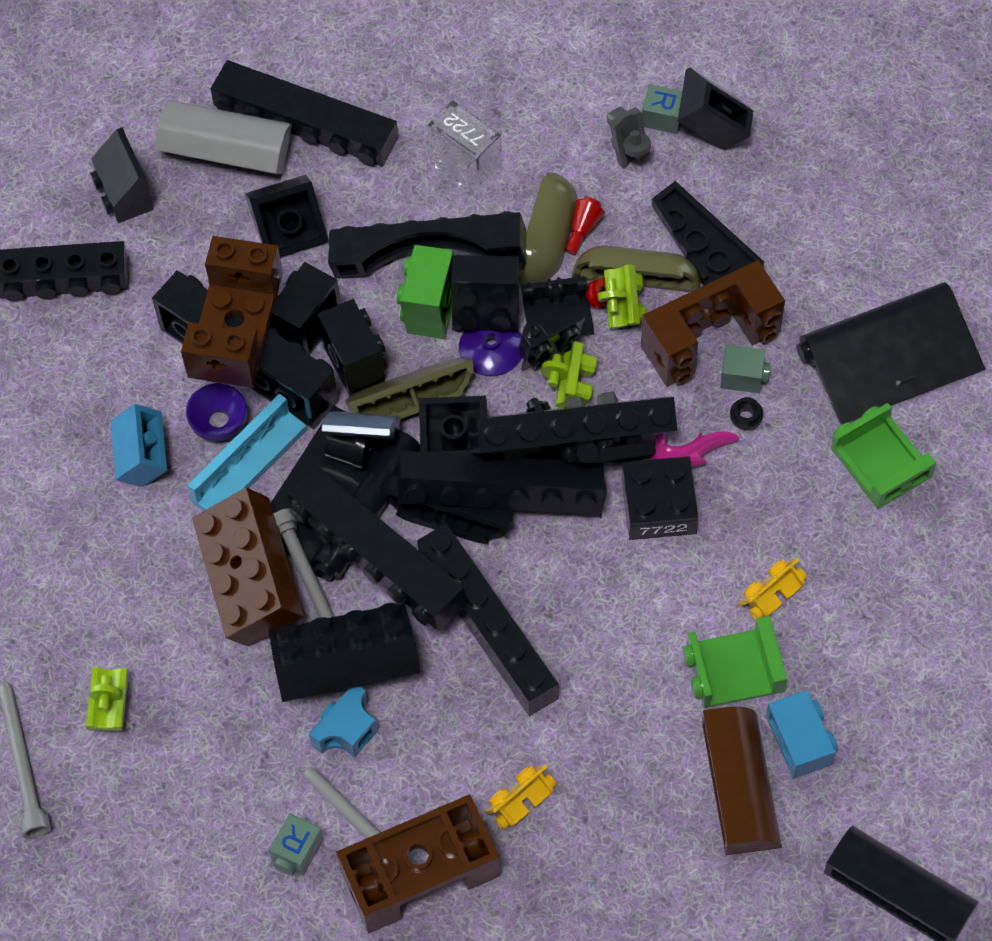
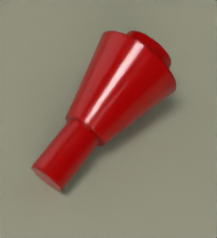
[564,197,605,256]

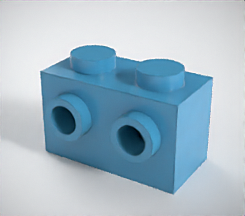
[111,404,167,487]
[766,690,838,779]

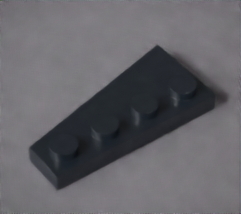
[652,181,765,286]

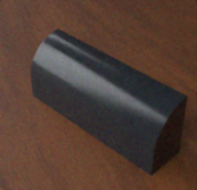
[824,825,979,941]

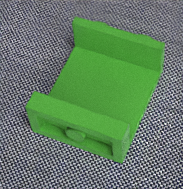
[682,616,788,708]

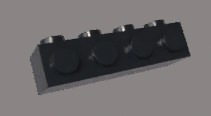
[0,241,129,301]

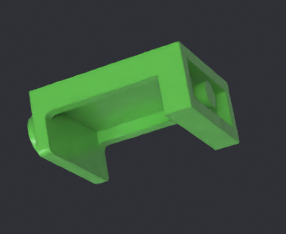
[831,403,936,510]

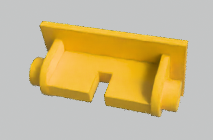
[738,558,807,620]
[484,764,557,830]

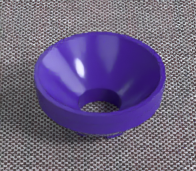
[186,383,247,441]

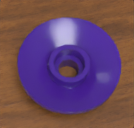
[459,330,522,376]

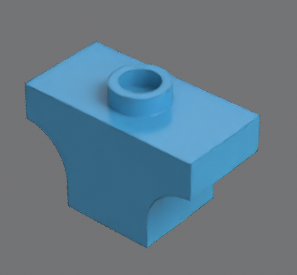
[309,686,378,757]

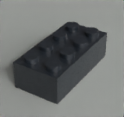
[268,603,421,702]

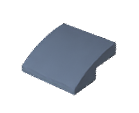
[321,411,400,440]

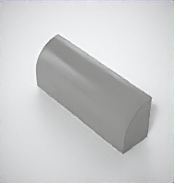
[154,100,292,174]

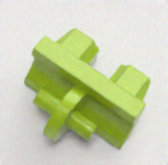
[598,265,646,329]
[541,341,597,408]
[86,667,129,732]

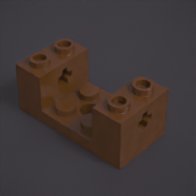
[181,236,283,388]
[641,260,785,387]
[336,794,501,934]

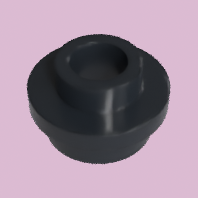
[730,397,763,430]

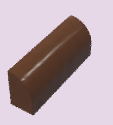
[702,706,782,856]

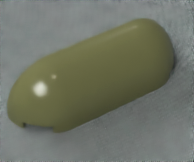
[519,172,578,284]
[571,245,701,292]
[346,357,474,419]

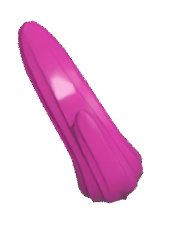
[650,431,739,467]

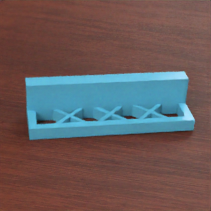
[187,394,307,511]

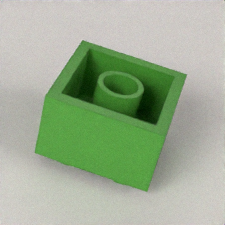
[397,245,454,340]

